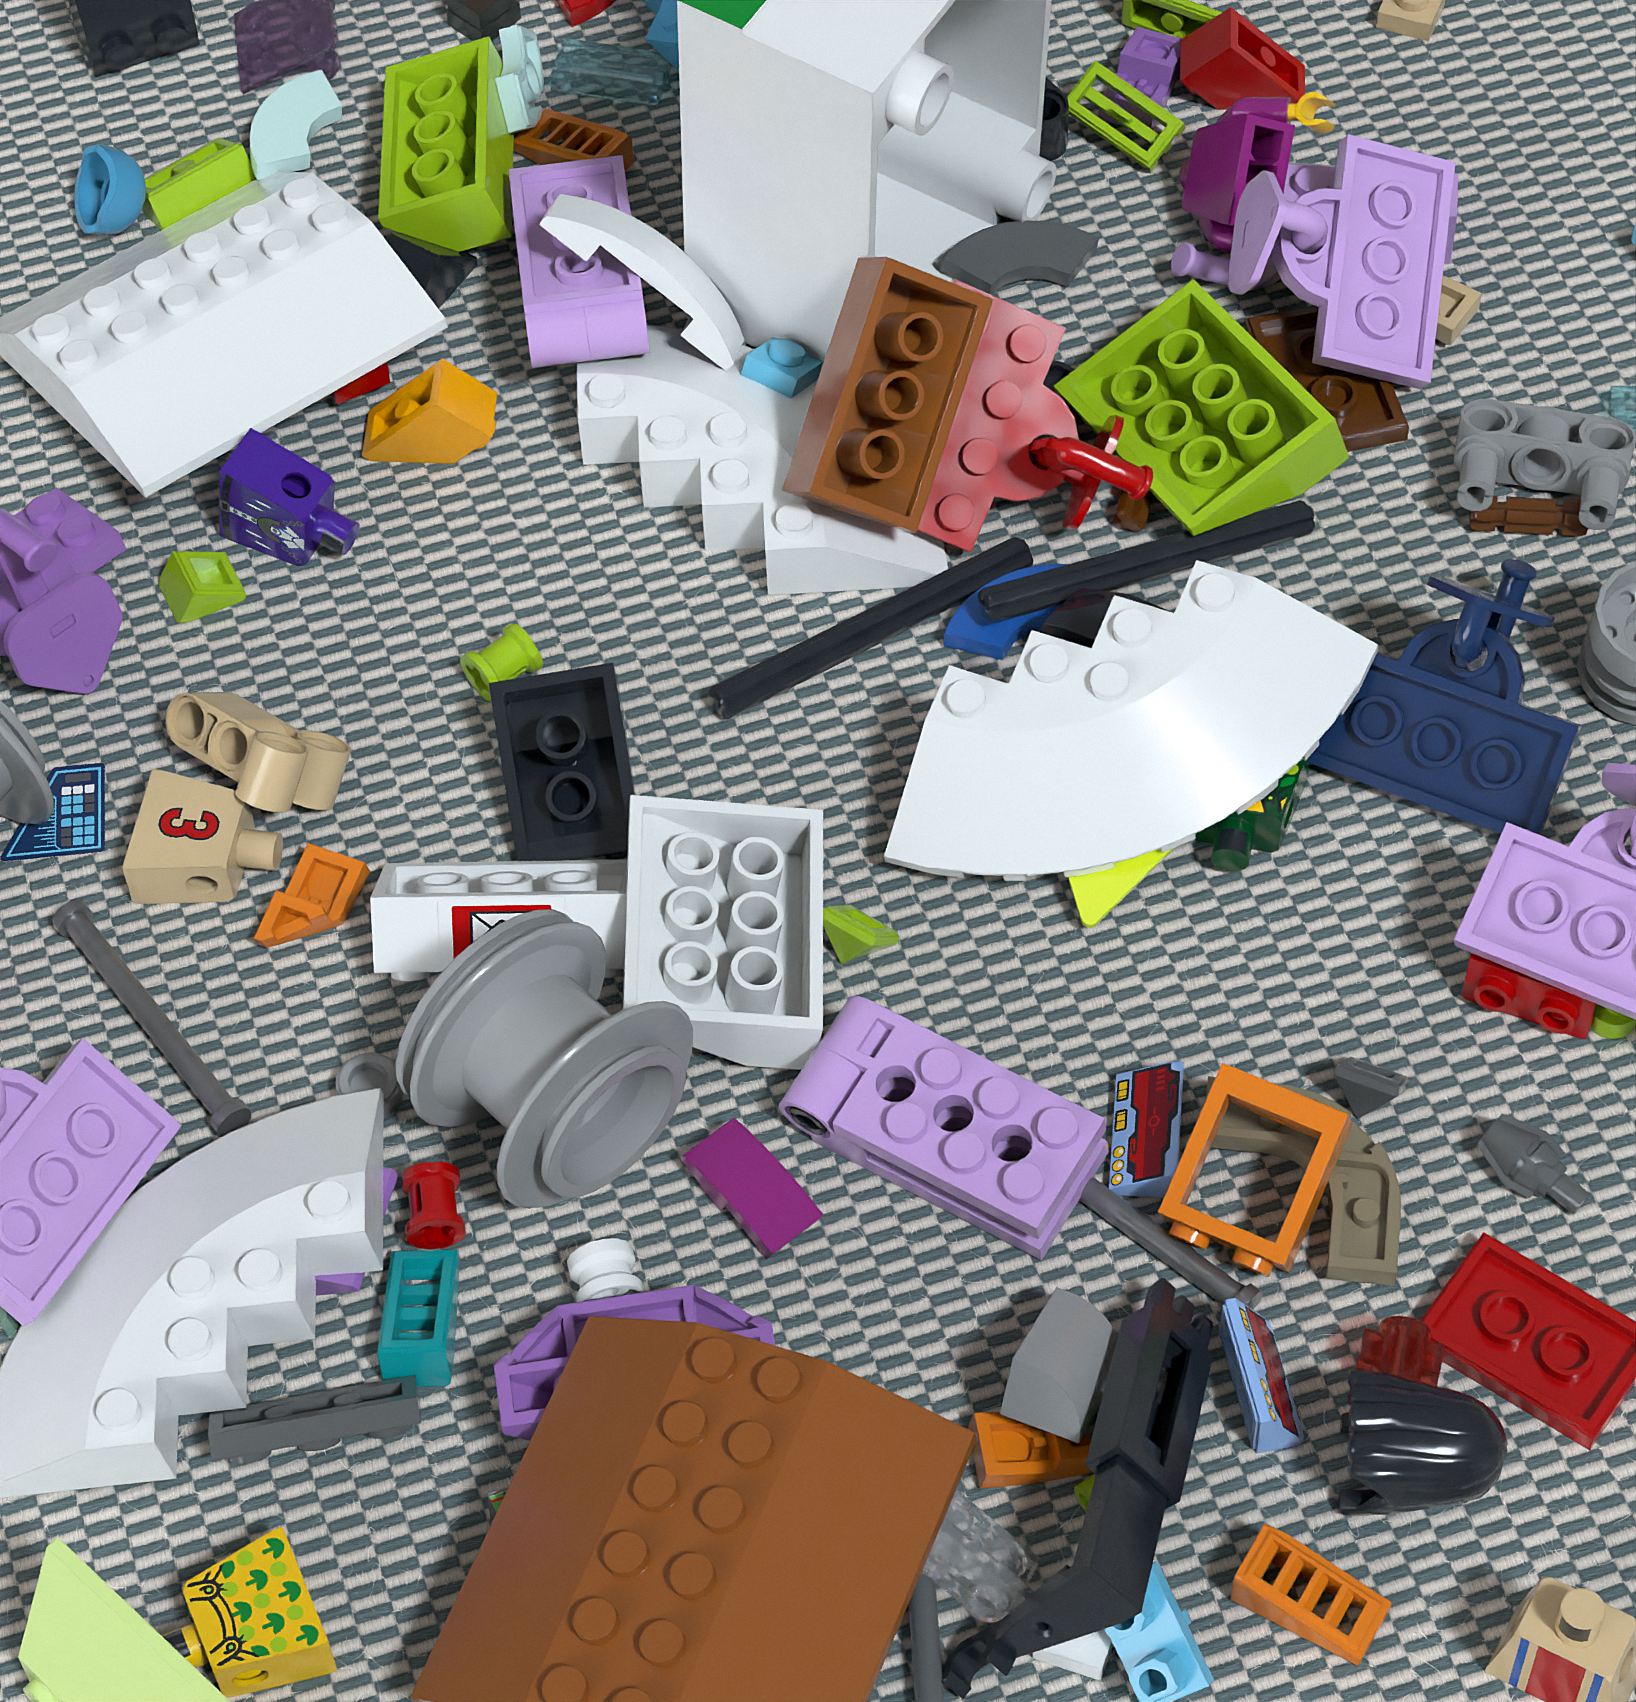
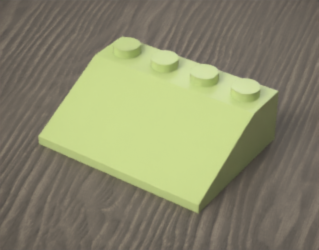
[18,1537,230,1702]

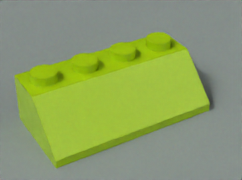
[378,36,514,252]

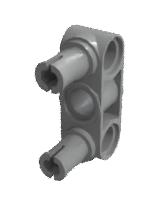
[1453,399,1636,530]

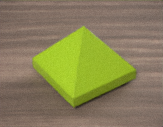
[823,905,900,965]

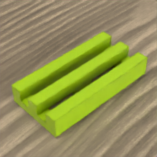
[1067,60,1186,173]

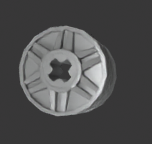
[1577,561,1636,725]

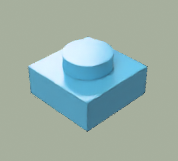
[740,337,823,398]

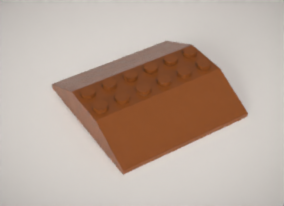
[410,1316,977,1702]

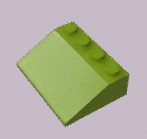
[1053,279,1349,536]

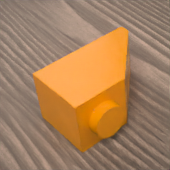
[362,358,498,464]

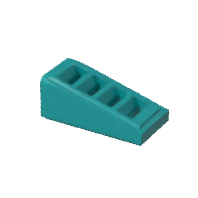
[377,1249,460,1387]

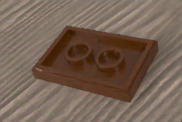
[1244,305,1409,452]

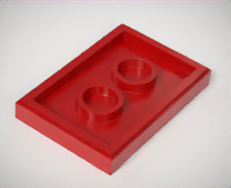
[1410,1232,1636,1450]

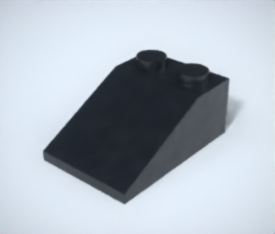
[68,0,200,77]
[489,662,636,861]

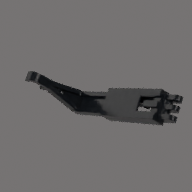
[942,1278,1214,1699]

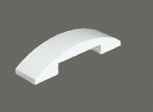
[539,194,745,371]

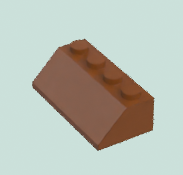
[782,256,993,533]

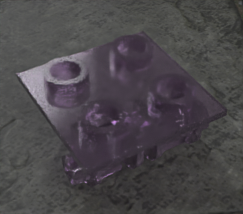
[234,0,341,94]

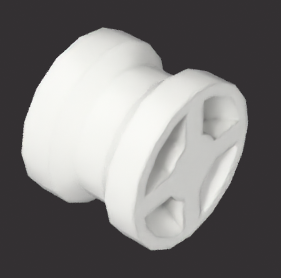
[567,1238,644,1302]

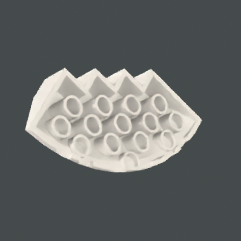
[577,325,948,595]
[884,560,1378,881]
[0,1088,384,1498]

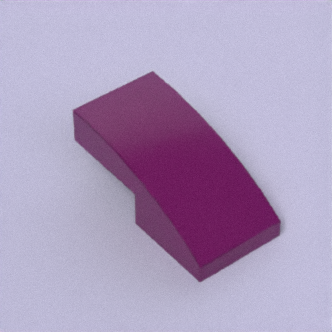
[680,1118,824,1259]

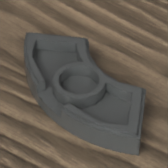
[940,220,1099,295]

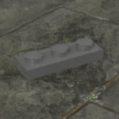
[208,1375,421,1464]

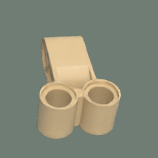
[165,692,351,813]

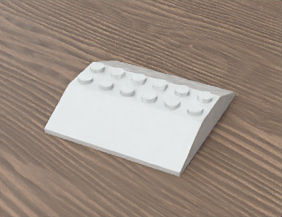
[0,172,448,497]

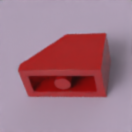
[1180,7,1305,110]

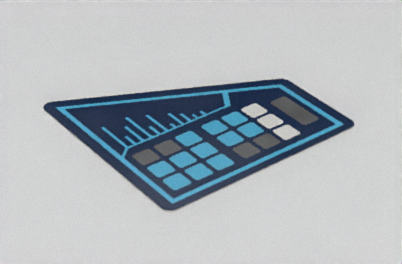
[0,763,105,862]

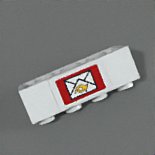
[370,859,627,981]

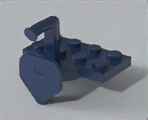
[1310,559,1582,835]

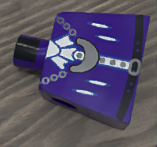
[219,428,360,566]

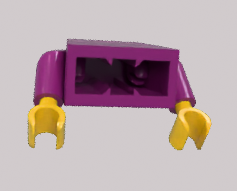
[1179,92,1336,254]

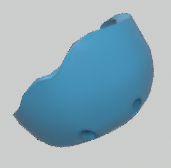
[74,143,146,235]

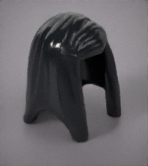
[1338,1369,1508,1516]

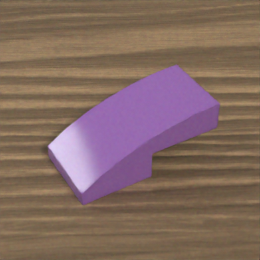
[1098,27,1183,130]

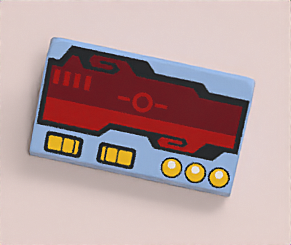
[1109,1061,1184,1198]
[1219,1298,1304,1454]

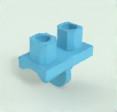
[1105,1561,1214,1702]

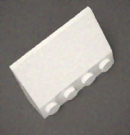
[622,795,823,1070]

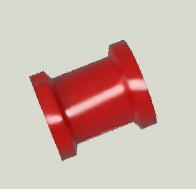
[401,1161,466,1250]

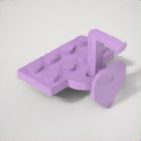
[1171,134,1456,389]
[1454,763,1636,1020]
[0,1038,182,1326]

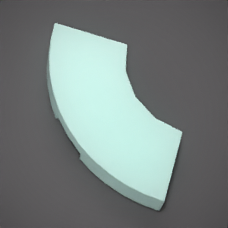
[495,25,544,134]
[250,69,342,180]

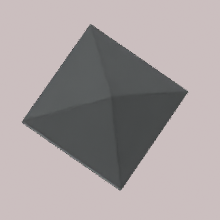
[1334,1056,1410,1119]

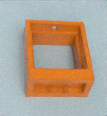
[1158,1063,1352,1277]

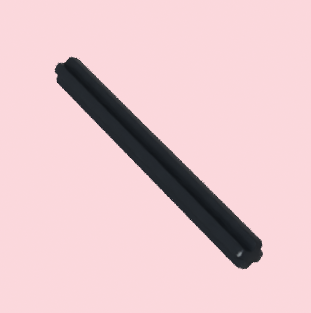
[978,500,1315,624]
[709,537,1034,719]

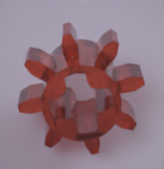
[1356,1316,1445,1386]

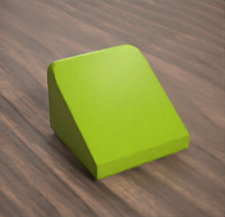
[158,551,247,623]

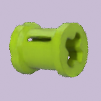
[460,623,543,702]

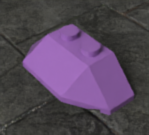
[494,1285,775,1441]

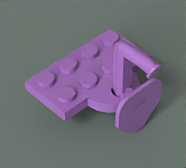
[0,487,127,694]

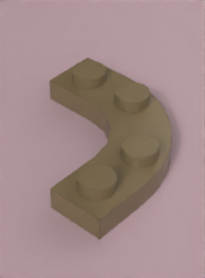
[1206,1076,1401,1286]

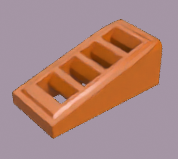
[513,108,634,171]
[1230,1523,1392,1666]

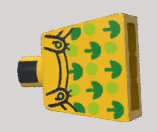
[162,1526,337,1698]

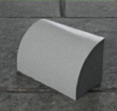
[1000,1287,1118,1443]

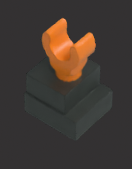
[446,0,521,41]

